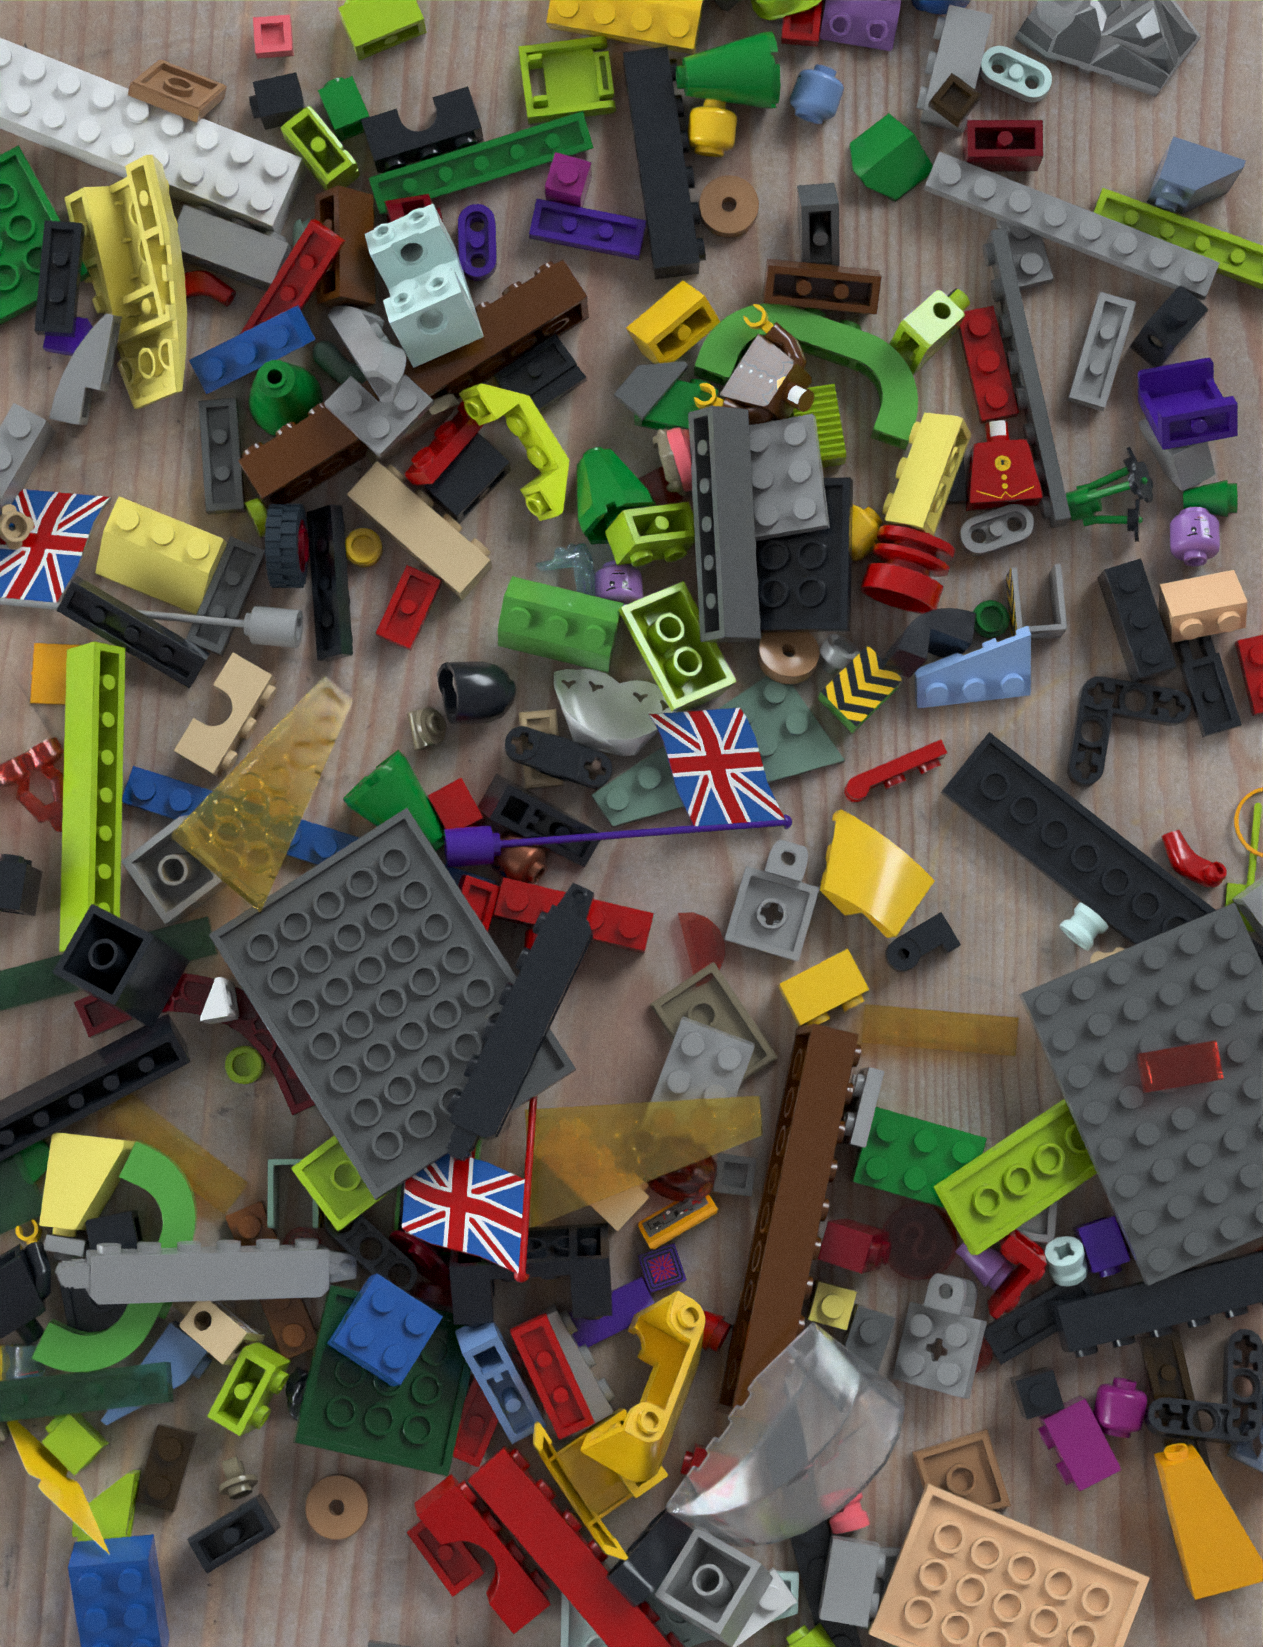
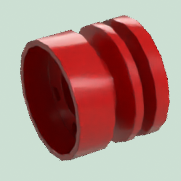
[860,525,955,614]

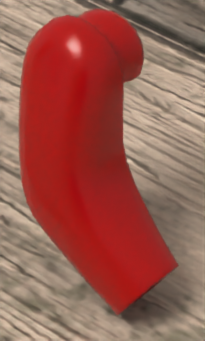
[184,270,236,307]
[1161,830,1227,888]

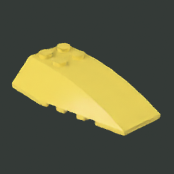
[64,155,187,409]

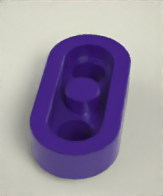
[458,204,497,281]

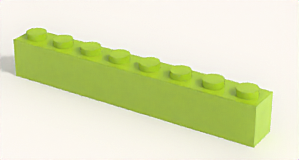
[59,641,125,952]

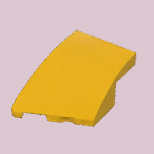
[820,809,935,938]

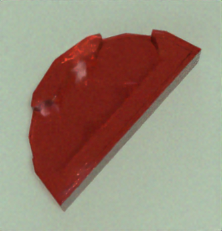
[678,912,725,988]

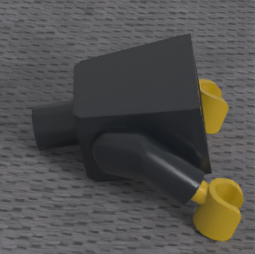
[0,1219,51,1345]

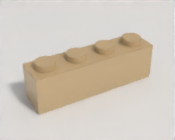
[347,461,492,600]

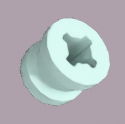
[1059,903,1109,951]
[1045,1236,1089,1286]

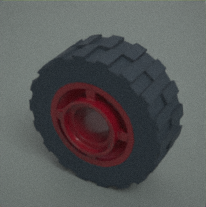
[265,504,309,588]

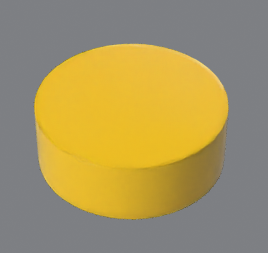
[345,528,383,568]

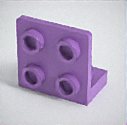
[820,0,901,51]

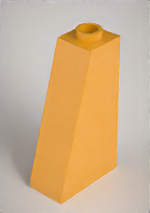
[1154,1443,1263,1600]

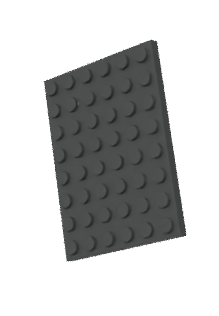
[209,808,576,1200]
[1019,903,1263,1286]

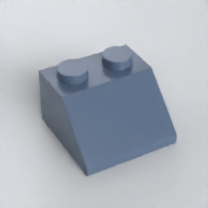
[1146,136,1246,214]

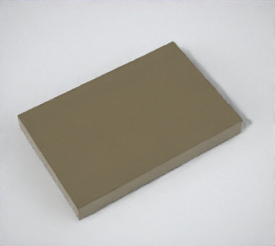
[650,962,778,1082]

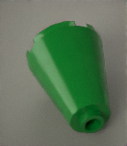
[676,31,781,109]
[248,360,323,437]
[343,750,445,852]

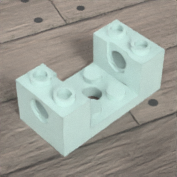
[364,204,484,368]

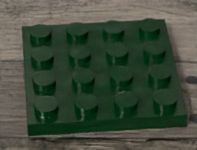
[293,1285,471,1476]

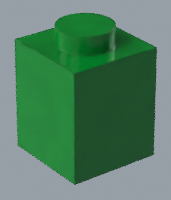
[318,76,370,142]

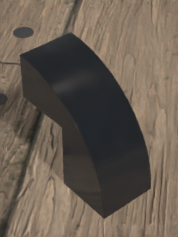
[882,608,976,678]

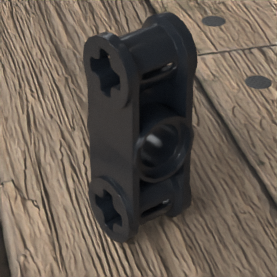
[505,726,613,789]

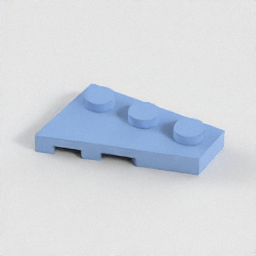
[914,626,1031,709]

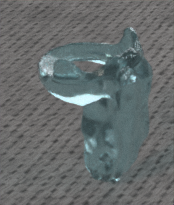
[535,543,595,596]

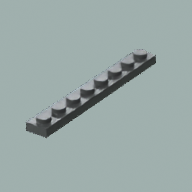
[983,227,1071,528]

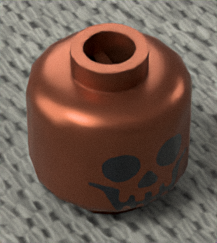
[491,831,547,884]

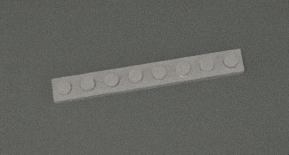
[924,152,1220,301]

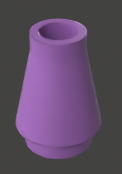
[955,1242,1015,1291]

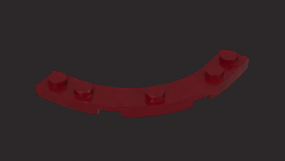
[74,973,316,1115]

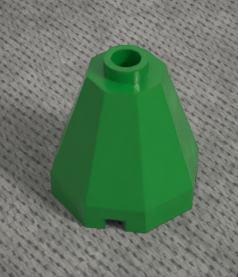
[577,447,657,545]

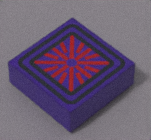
[638,1243,687,1293]

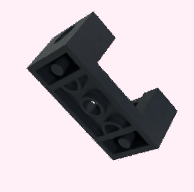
[449,1223,612,1327]

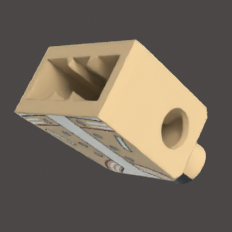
[172,1301,266,1366]

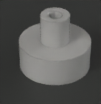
[820,634,860,674]

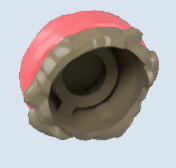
[652,427,692,496]

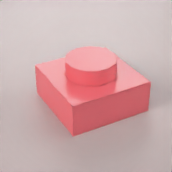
[253,15,294,59]

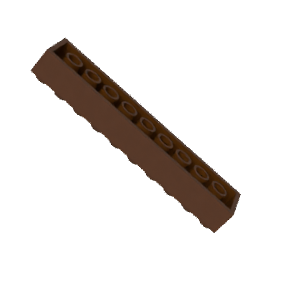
[238,259,589,510]
[716,1023,861,1426]

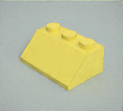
[882,412,971,536]
[95,496,227,615]

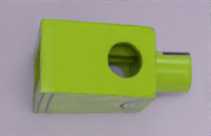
[889,288,970,375]

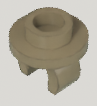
[218,1456,258,1499]

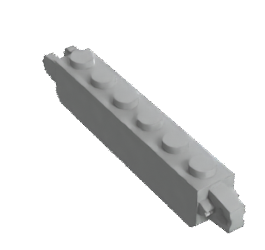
[54,1238,357,1305]

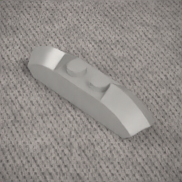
[327,306,406,403]

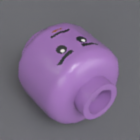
[1170,507,1220,567]
[593,561,644,620]

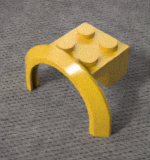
[533,1407,669,1560]

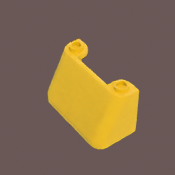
[580,1291,705,1482]

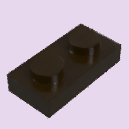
[136,1423,198,1512]

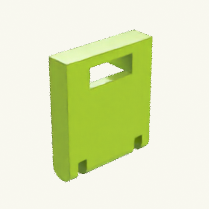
[518,36,616,124]

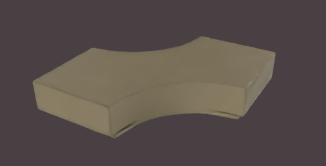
[366,393,460,465]

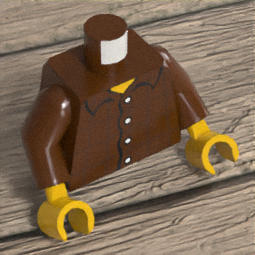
[694,304,815,425]

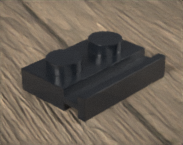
[493,333,587,412]

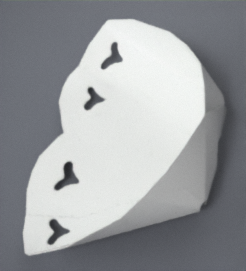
[554,669,677,756]

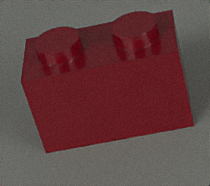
[962,120,1043,172]
[818,1218,892,1274]

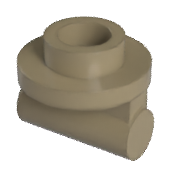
[407,707,446,751]

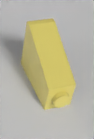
[39,1132,136,1237]

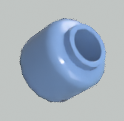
[790,64,844,124]

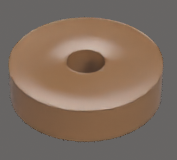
[699,175,759,238]
[757,632,820,684]
[305,1474,369,1540]

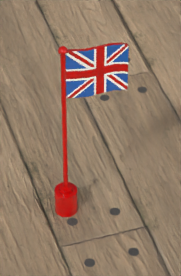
[402,929,537,1283]

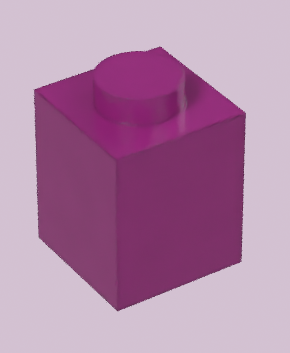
[545,152,592,208]

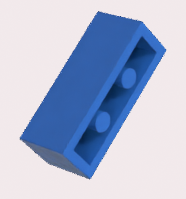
[189,305,315,394]

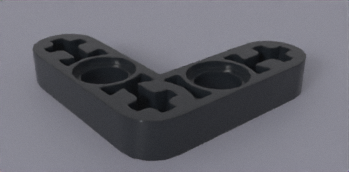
[1067,676,1191,787]
[1144,1329,1263,1445]

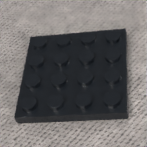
[698,477,853,633]

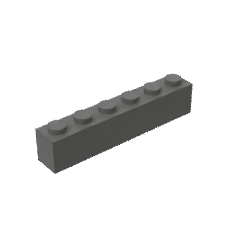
[688,406,761,643]

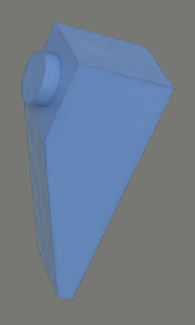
[101,1321,213,1425]
[455,1321,547,1444]

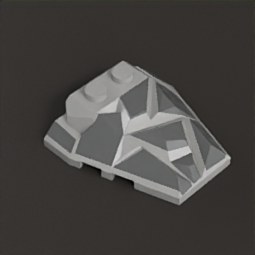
[1015,0,1201,97]

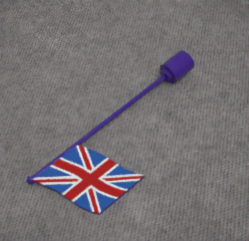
[444,708,792,868]

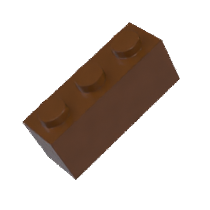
[314,185,376,309]
[762,258,882,315]

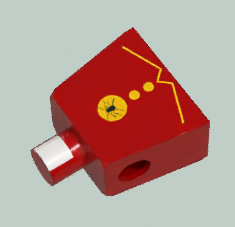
[966,420,1042,511]

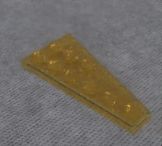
[171,676,353,913]
[525,1096,763,1228]

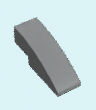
[49,313,122,425]

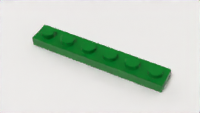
[368,111,594,214]

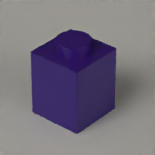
[1072,1215,1130,1278]

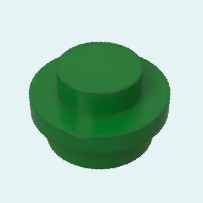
[973,600,1010,639]

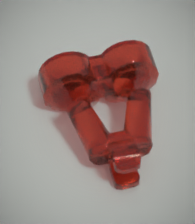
[0,737,64,832]

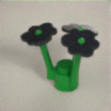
[1066,447,1153,542]

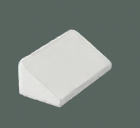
[200,977,240,1024]

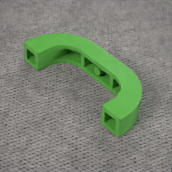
[694,303,918,450]
[31,1140,197,1372]

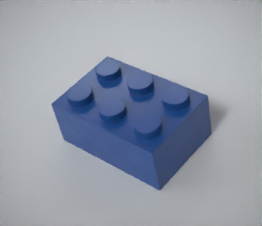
[68,1534,170,1647]

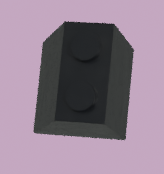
[52,904,190,1028]

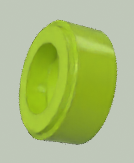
[244,498,267,538]
[225,1046,265,1085]

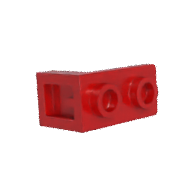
[987,1229,1047,1320]

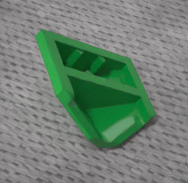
[849,113,933,202]

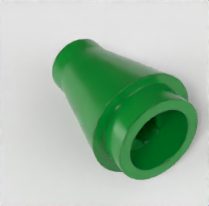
[1183,480,1238,517]

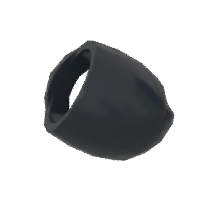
[436,661,517,725]

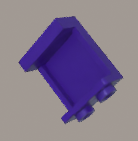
[1138,357,1238,450]

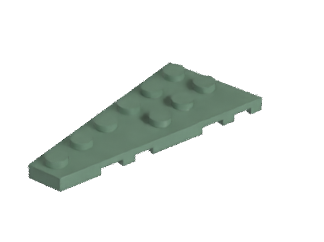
[591,676,845,828]

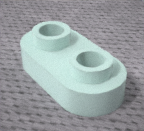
[979,46,1052,103]

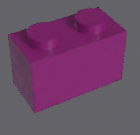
[1037,1395,1122,1491]

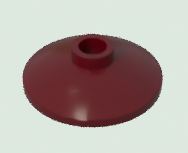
[389,1230,451,1287]

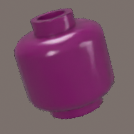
[1093,1377,1147,1438]

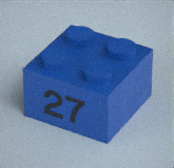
[327,1273,443,1387]

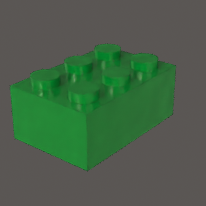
[850,1107,987,1208]

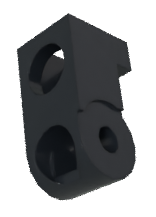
[885,912,961,972]

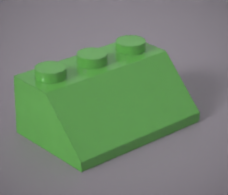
[497,576,624,673]

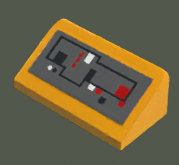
[638,1188,718,1250]

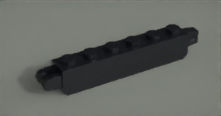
[446,883,595,1162]

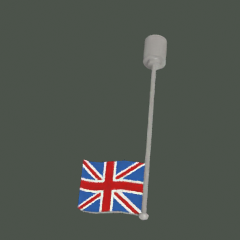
[0,489,303,648]

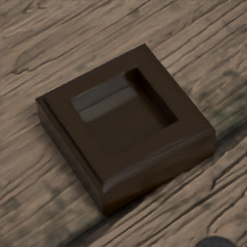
[928,73,982,128]

